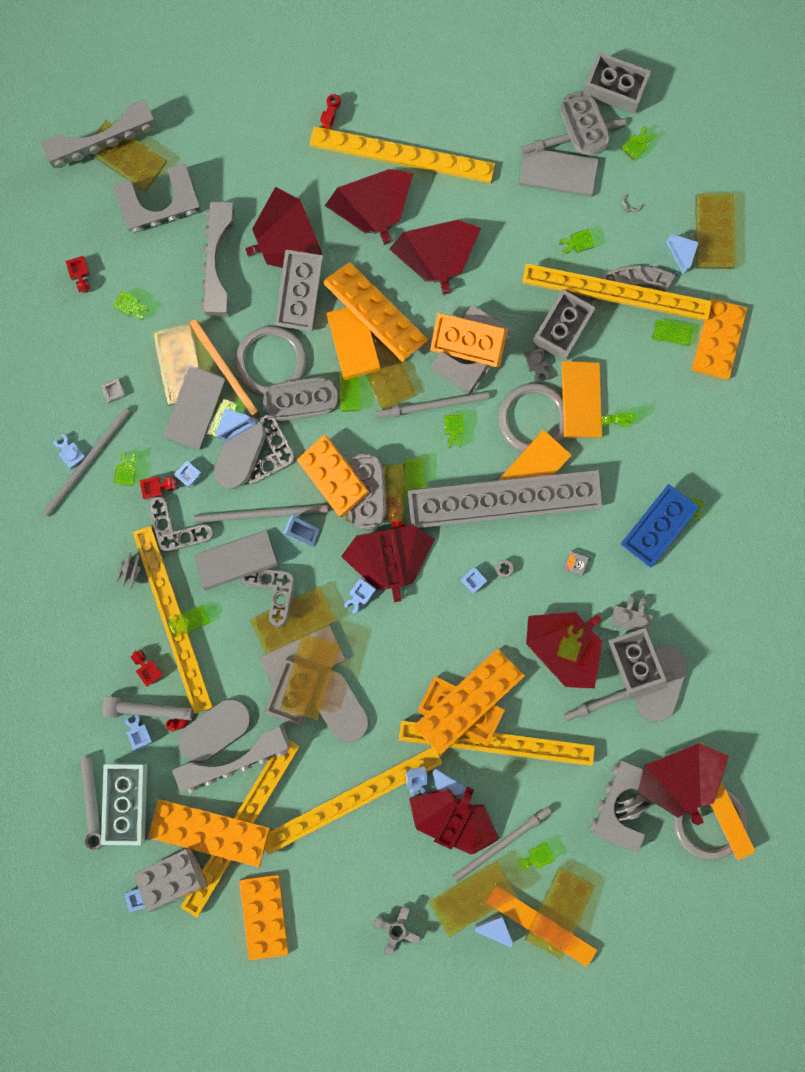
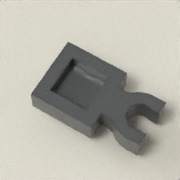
[524,348,550,383]

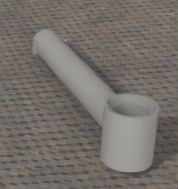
[102,696,193,720]
[79,756,105,851]

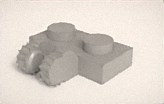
[610,594,653,633]

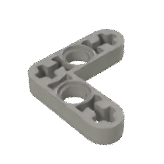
[247,415,295,484]
[149,497,214,552]
[240,570,295,628]

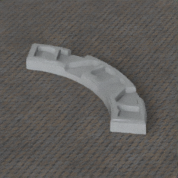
[578,265,676,306]

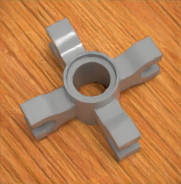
[373,905,420,956]

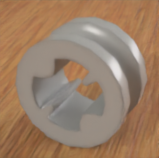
[496,560,513,578]

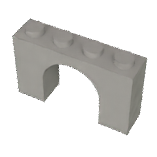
[113,163,201,233]
[431,305,511,395]
[590,760,645,853]

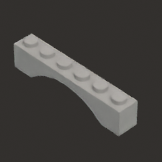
[41,99,157,169]
[201,202,235,317]
[172,725,292,793]

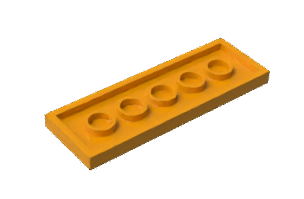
[323,262,429,362]
[413,649,525,756]
[148,799,270,867]

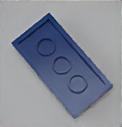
[620,484,699,568]

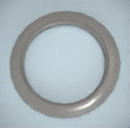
[235,326,306,395]
[498,383,564,452]
[674,789,747,860]

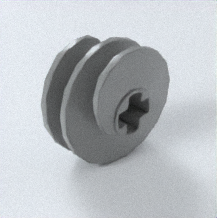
[116,552,141,589]
[615,794,650,821]

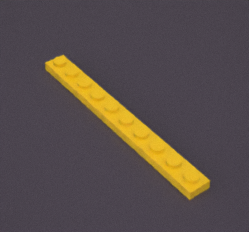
[310,126,495,184]
[522,263,712,321]
[133,526,213,714]
[398,721,595,766]
[180,739,300,918]
[265,747,443,855]

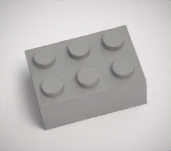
[583,52,651,114]
[532,289,595,361]
[608,628,667,700]
[133,849,208,912]

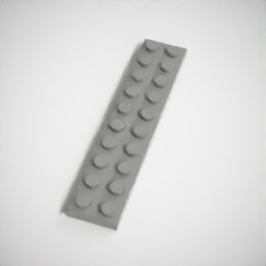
[407,469,602,528]

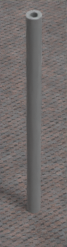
[43,408,131,517]
[194,505,328,523]

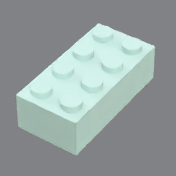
[101,763,147,845]

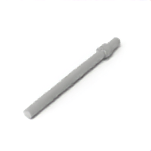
[520,118,626,154]
[377,392,489,418]
[564,671,676,721]
[453,807,552,882]

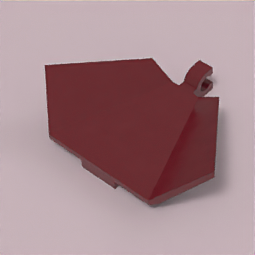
[325,169,413,245]
[245,187,322,268]
[389,220,481,295]
[341,525,435,602]
[526,612,602,689]
[638,743,729,826]
[409,786,499,855]

